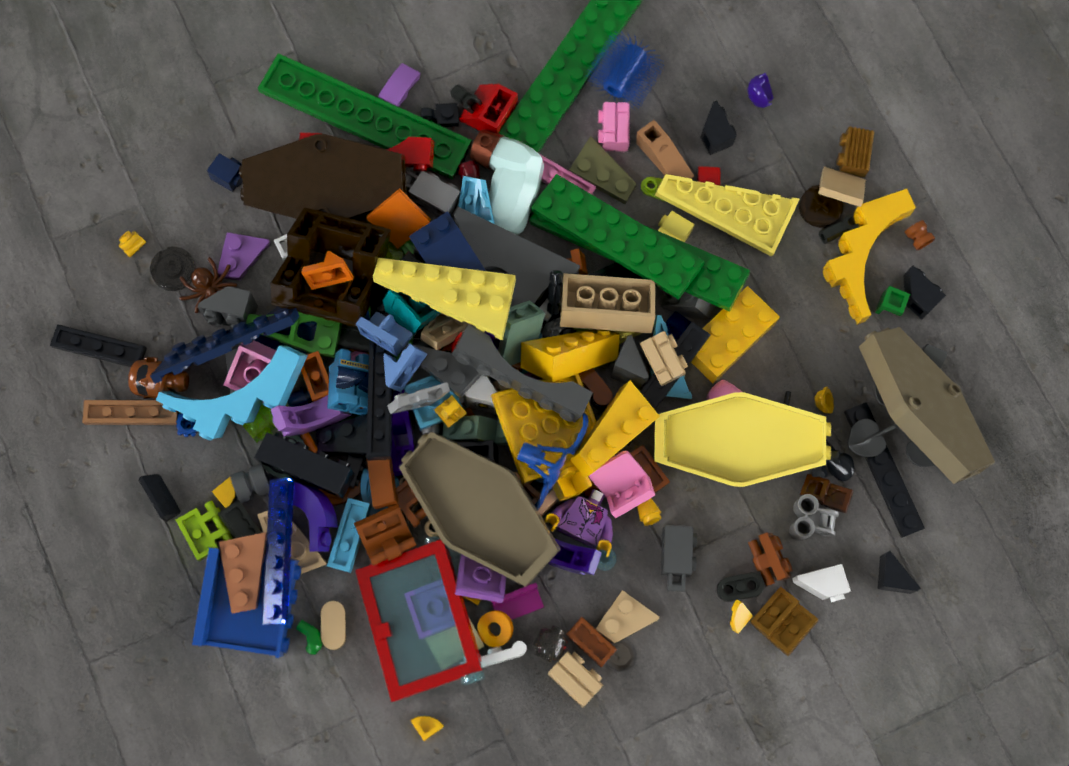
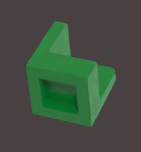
[875,286,910,316]

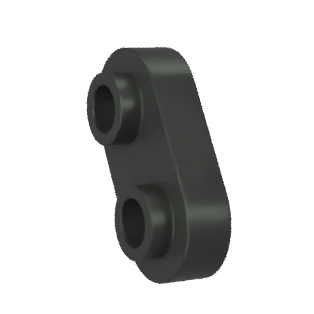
[716,573,764,602]

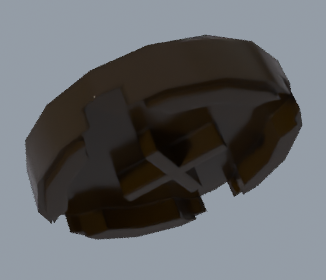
[799,185,844,228]

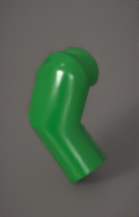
[296,619,322,655]

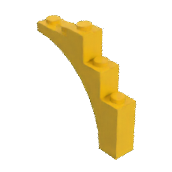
[823,189,916,324]

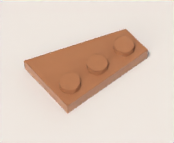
[219,532,268,614]

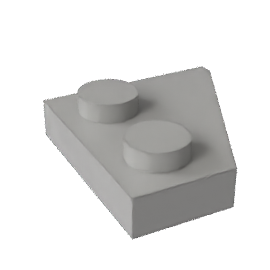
[387,382,450,414]

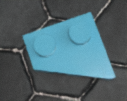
[458,176,494,224]

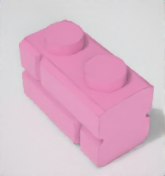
[598,102,630,152]

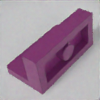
[491,583,544,621]

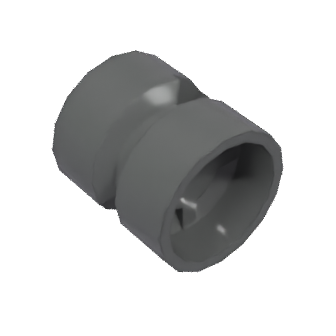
[230,463,273,504]

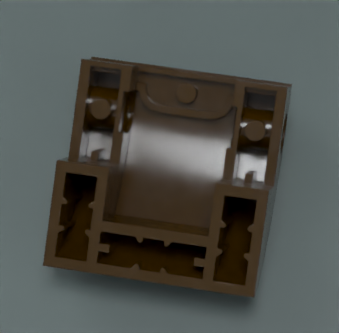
[270,207,391,327]

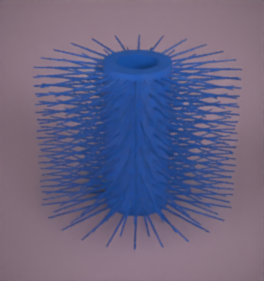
[587,31,664,108]

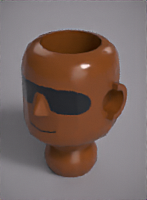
[128,357,189,400]

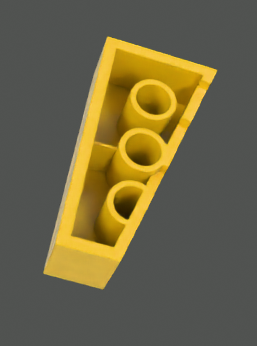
[570,380,660,478]

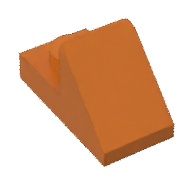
[301,251,354,290]

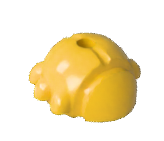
[814,386,834,414]

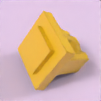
[434,395,467,428]

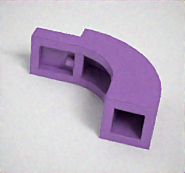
[271,395,352,436]

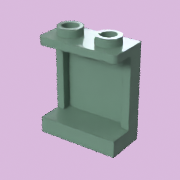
[498,300,545,365]

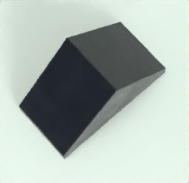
[878,551,921,594]

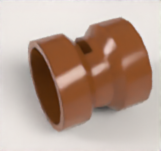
[905,220,936,251]

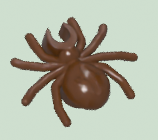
[179,257,238,314]

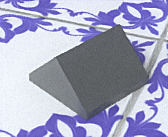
[610,335,649,390]

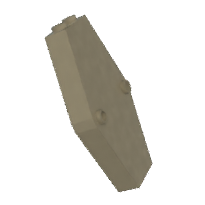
[859,327,995,484]
[399,432,561,586]

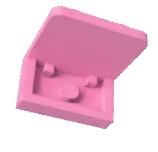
[589,451,656,518]

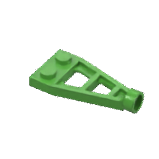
[246,312,342,358]

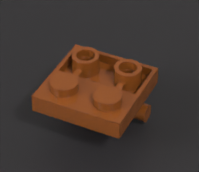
[354,504,417,566]
[748,532,793,587]

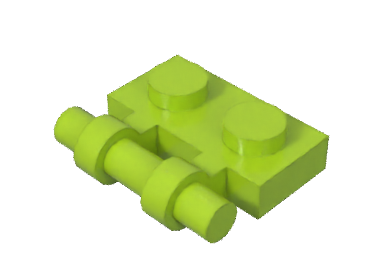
[175,501,233,561]

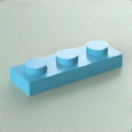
[327,498,372,573]

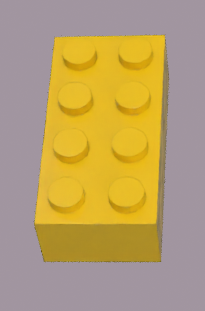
[691,286,780,384]

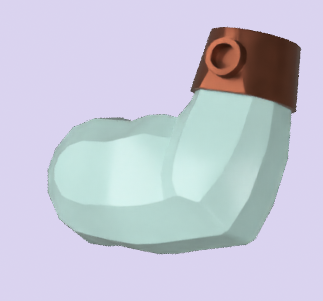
[470,129,544,235]

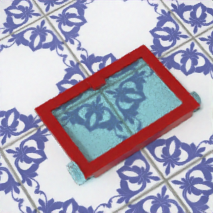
[355,536,485,702]

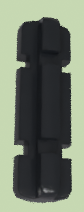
[547,270,564,315]

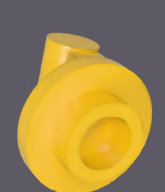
[119,231,146,257]

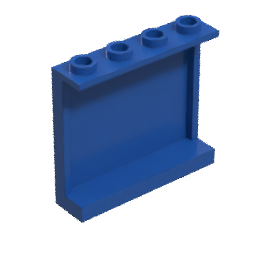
[192,547,302,658]

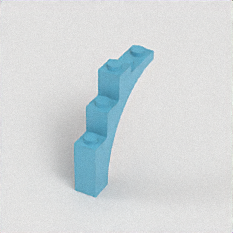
[156,346,308,440]

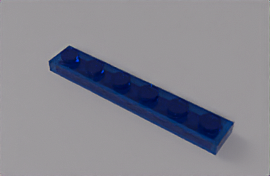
[263,478,294,625]

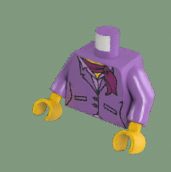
[544,489,613,557]

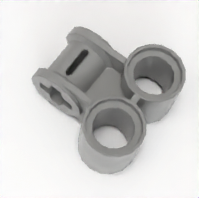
[789,494,839,541]

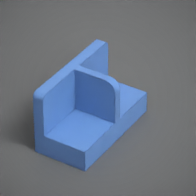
[356,312,413,356]

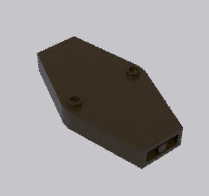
[239,134,407,219]

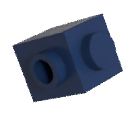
[206,153,243,192]

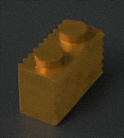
[836,126,874,178]

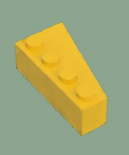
[521,329,620,383]

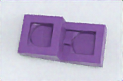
[378,63,420,107]

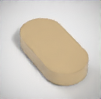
[321,601,346,650]

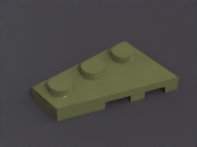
[569,136,637,204]

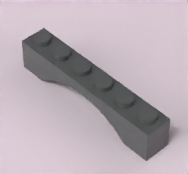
[451,324,593,422]

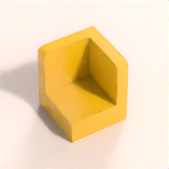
[553,466,592,501]

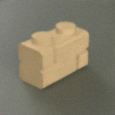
[640,331,688,386]
[548,652,603,708]

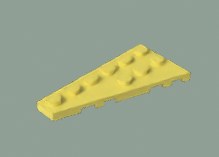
[655,174,800,256]
[373,258,516,341]

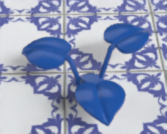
[517,413,588,510]

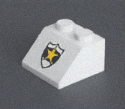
[458,375,497,414]

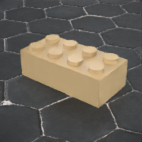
[560,273,655,333]

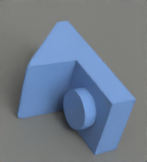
[384,344,427,392]

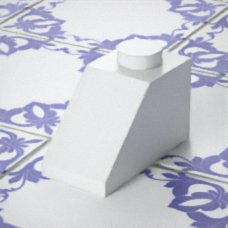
[792,564,851,602]

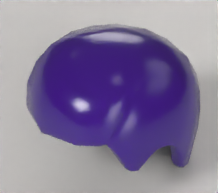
[747,73,773,108]

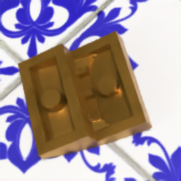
[750,586,818,656]

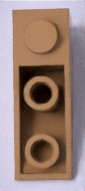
[636,120,695,179]

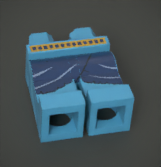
[327,349,369,416]

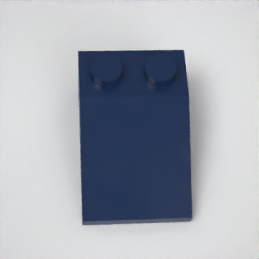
[409,211,486,271]

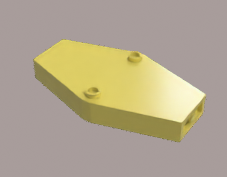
[654,392,831,487]

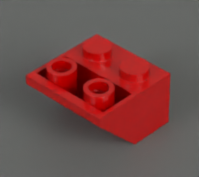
[459,84,518,133]

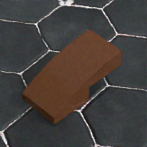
[800,473,854,514]

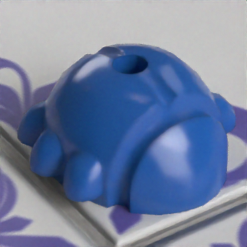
[176,414,197,437]

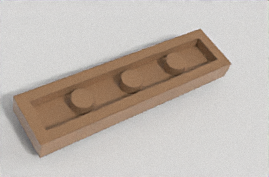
[82,400,179,425]

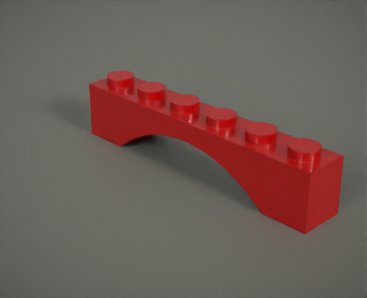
[299,132,434,171]

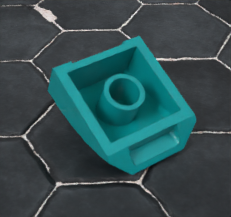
[383,290,441,334]

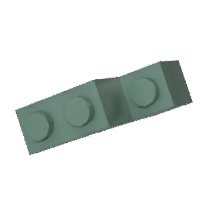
[442,415,509,447]

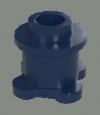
[288,387,313,407]

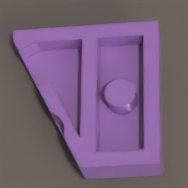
[218,232,270,281]

